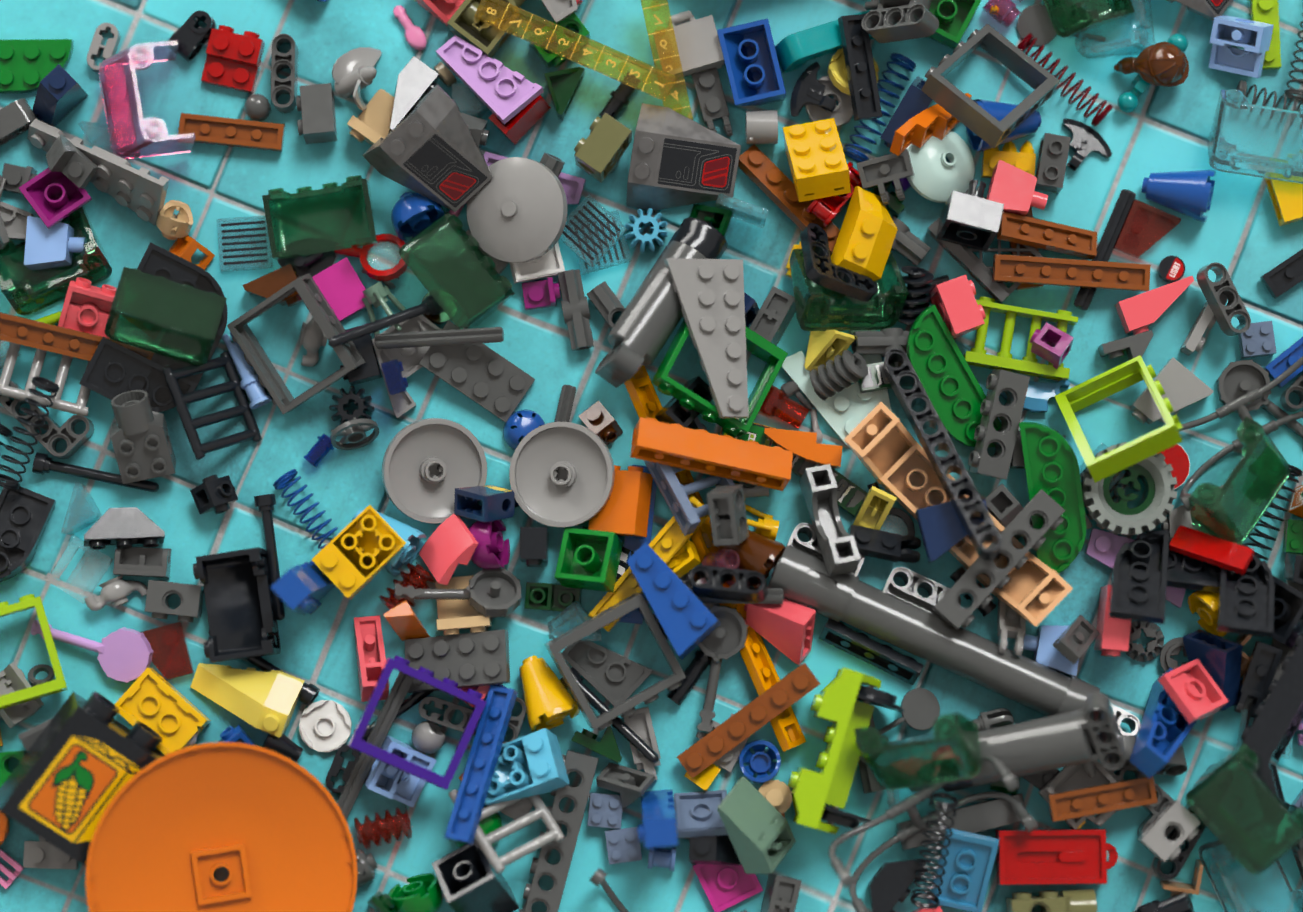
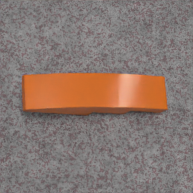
[890,93,972,156]

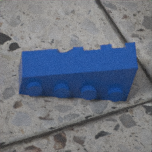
[271,560,336,615]

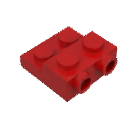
[201,25,265,94]

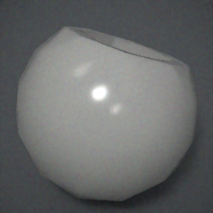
[412,721,445,754]

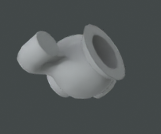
[298,309,333,367]
[84,575,148,611]

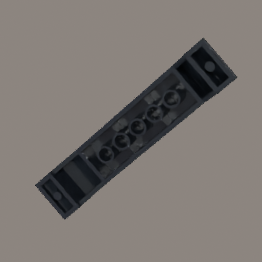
[1241,632,1303,828]

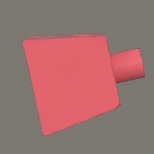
[986,160,1048,216]

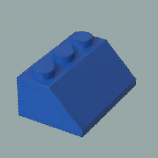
[717,18,786,106]

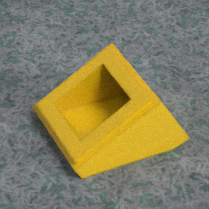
[684,764,721,791]

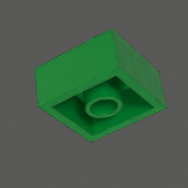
[1283,519,1303,554]

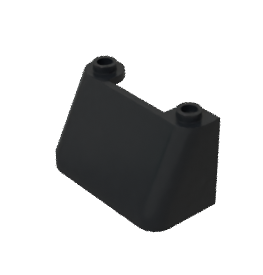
[193,547,281,663]

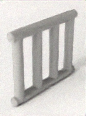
[0,343,91,417]
[448,789,565,874]

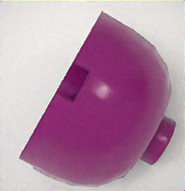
[469,519,510,569]

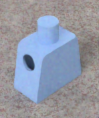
[24,216,87,270]
[1023,625,1079,676]

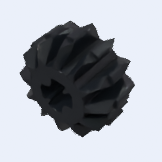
[329,386,375,426]

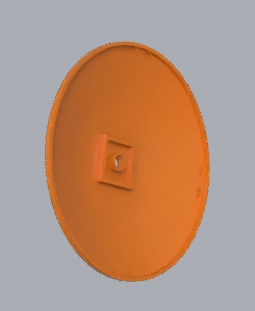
[85,742,358,912]

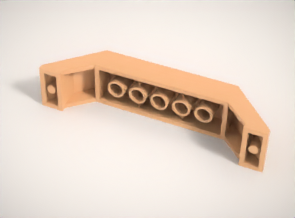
[844,402,1073,627]

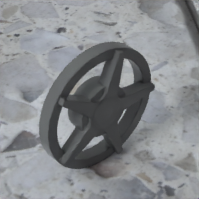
[330,417,379,450]

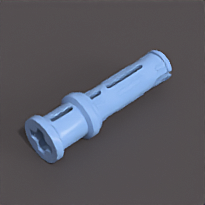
[222,332,272,409]

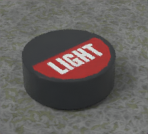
[1158,256,1185,283]

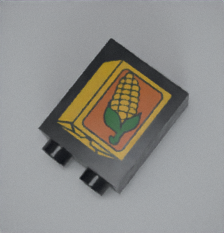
[0,692,163,866]

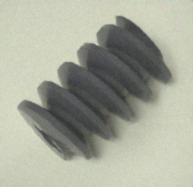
[809,350,868,400]

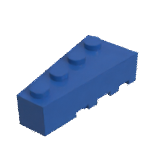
[627,543,721,660]
[1129,667,1197,779]
[638,789,678,848]

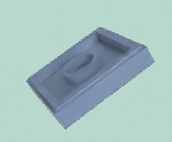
[674,790,728,838]

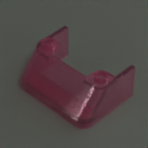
[99,40,196,159]

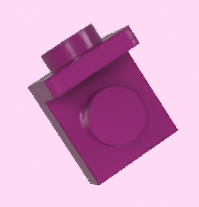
[522,277,561,310]

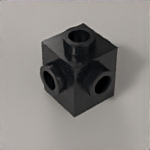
[190,474,238,515]

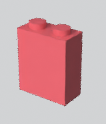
[1094,585,1131,657]

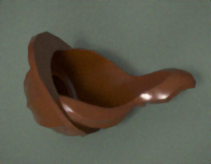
[1114,42,1189,87]

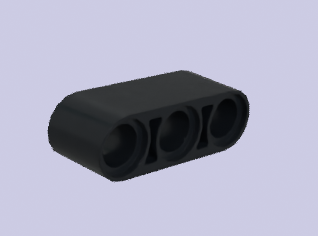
[689,565,768,603]

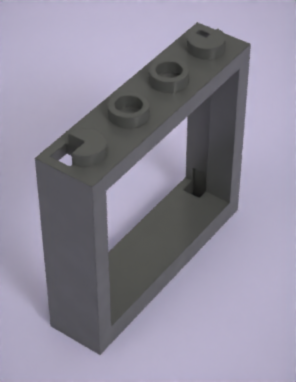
[921,24,1060,148]
[227,273,366,415]
[545,592,686,731]

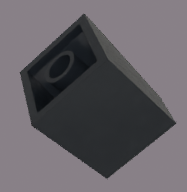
[432,839,519,912]

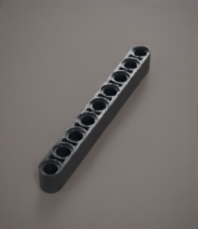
[884,348,1002,561]

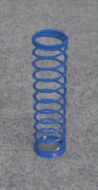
[843,53,917,162]
[273,469,338,549]

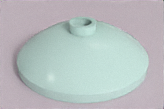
[905,130,975,203]

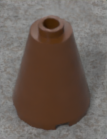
[711,530,786,588]

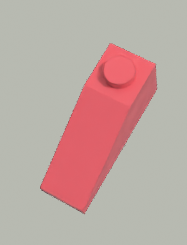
[1115,276,1194,335]
[354,615,389,702]

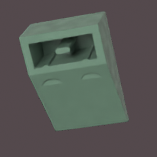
[717,777,796,874]

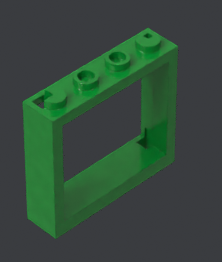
[651,319,788,437]

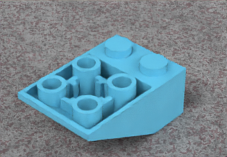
[485,728,570,805]

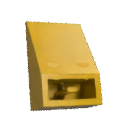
[311,505,406,599]

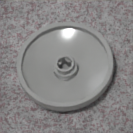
[467,157,568,263]
[382,418,487,524]
[509,422,615,527]

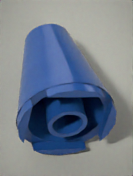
[966,99,1041,151]
[1142,170,1216,222]

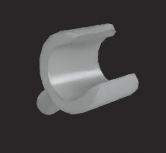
[810,409,823,444]

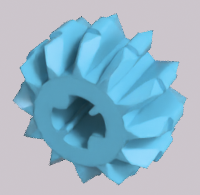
[624,208,668,253]

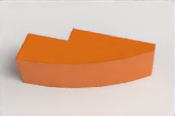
[764,428,843,469]

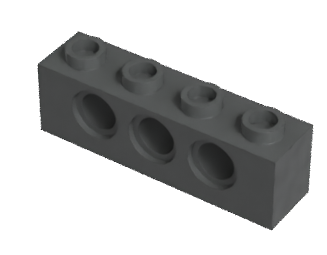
[968,369,1030,480]

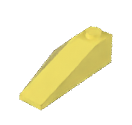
[190,663,304,738]

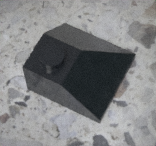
[689,835,742,865]

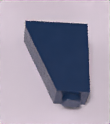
[32,64,88,127]
[880,76,933,148]
[915,496,988,563]
[1183,629,1243,711]

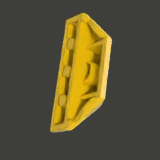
[831,186,898,281]

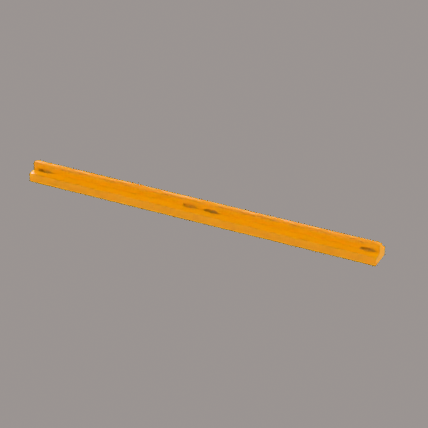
[624,365,806,752]

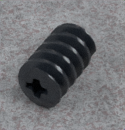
[895,266,934,325]

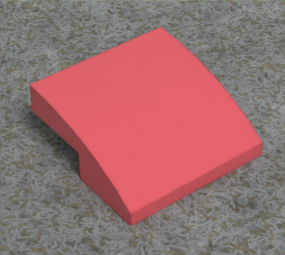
[419,514,478,585]

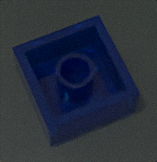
[381,359,408,395]

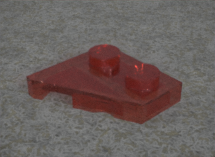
[1114,199,1181,258]
[140,622,194,680]

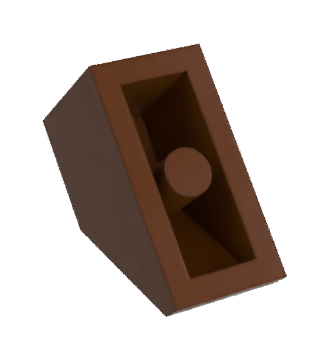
[243,264,302,307]

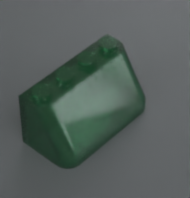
[399,213,515,329]
[104,267,227,365]

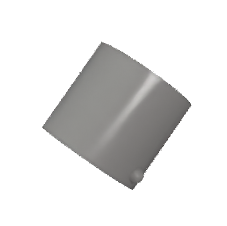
[745,110,778,144]

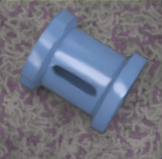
[648,847,676,871]

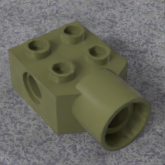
[447,0,526,58]
[574,113,632,183]
[1006,889,1097,912]

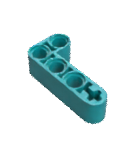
[775,10,874,73]

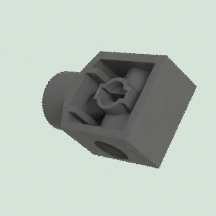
[110,390,176,484]

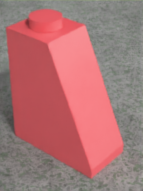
[744,598,816,665]

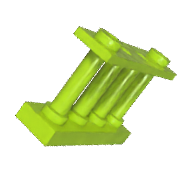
[964,297,1078,381]

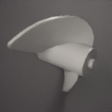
[332,47,382,111]

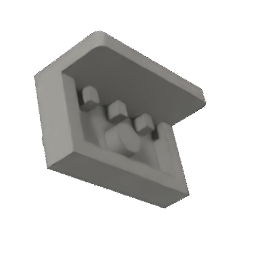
[0,662,43,729]

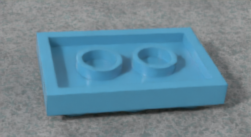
[929,828,999,912]

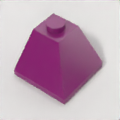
[19,167,92,229]

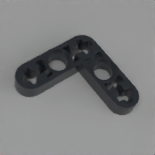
[800,223,878,302]

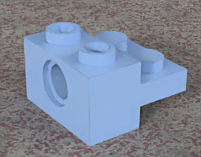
[1208,15,1274,78]
[364,735,437,808]

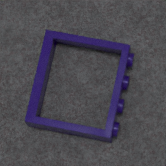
[348,655,487,790]

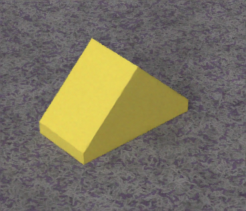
[804,330,855,371]
[853,486,896,530]

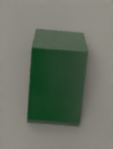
[690,204,733,237]

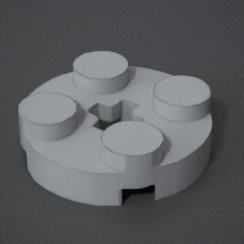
[805,76,853,128]

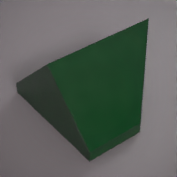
[544,67,585,120]

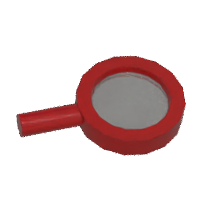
[334,234,410,281]

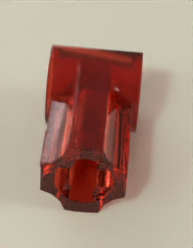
[759,385,809,430]

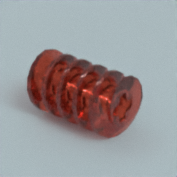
[379,562,436,609]
[354,807,413,849]

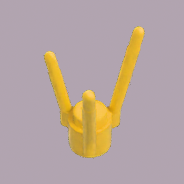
[745,504,779,540]

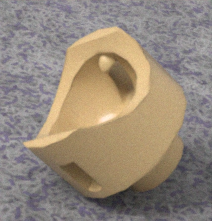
[156,200,193,240]
[758,780,792,814]

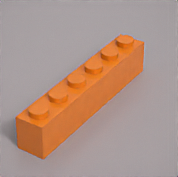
[630,417,793,491]

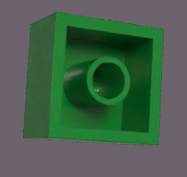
[929,0,981,50]
[555,527,623,592]

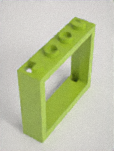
[1054,355,1183,483]
[0,594,68,710]

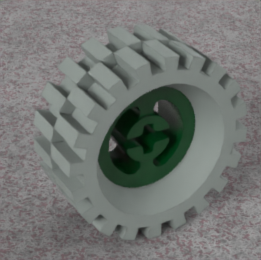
[1081,442,1178,536]

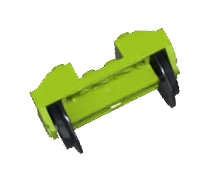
[788,667,905,835]

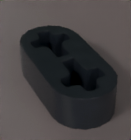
[326,745,360,793]

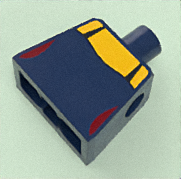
[454,485,519,522]

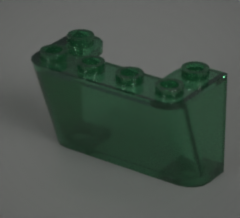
[262,175,378,260]

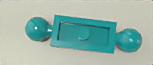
[1117,34,1188,113]

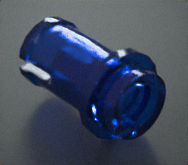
[304,433,335,468]

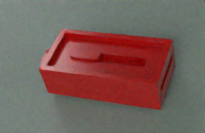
[995,829,1118,885]

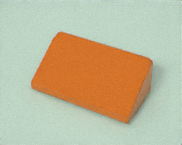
[383,601,430,641]

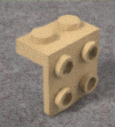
[347,89,394,145]
[435,575,492,635]

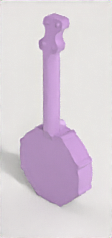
[31,620,154,683]

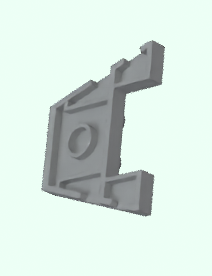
[372,315,442,418]

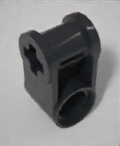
[168,11,216,61]

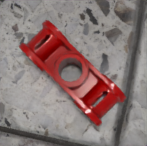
[806,162,863,228]

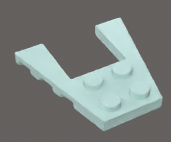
[781,318,891,446]

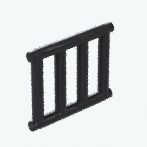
[163,351,262,460]

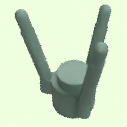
[362,281,406,335]

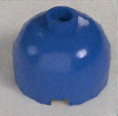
[391,192,445,241]

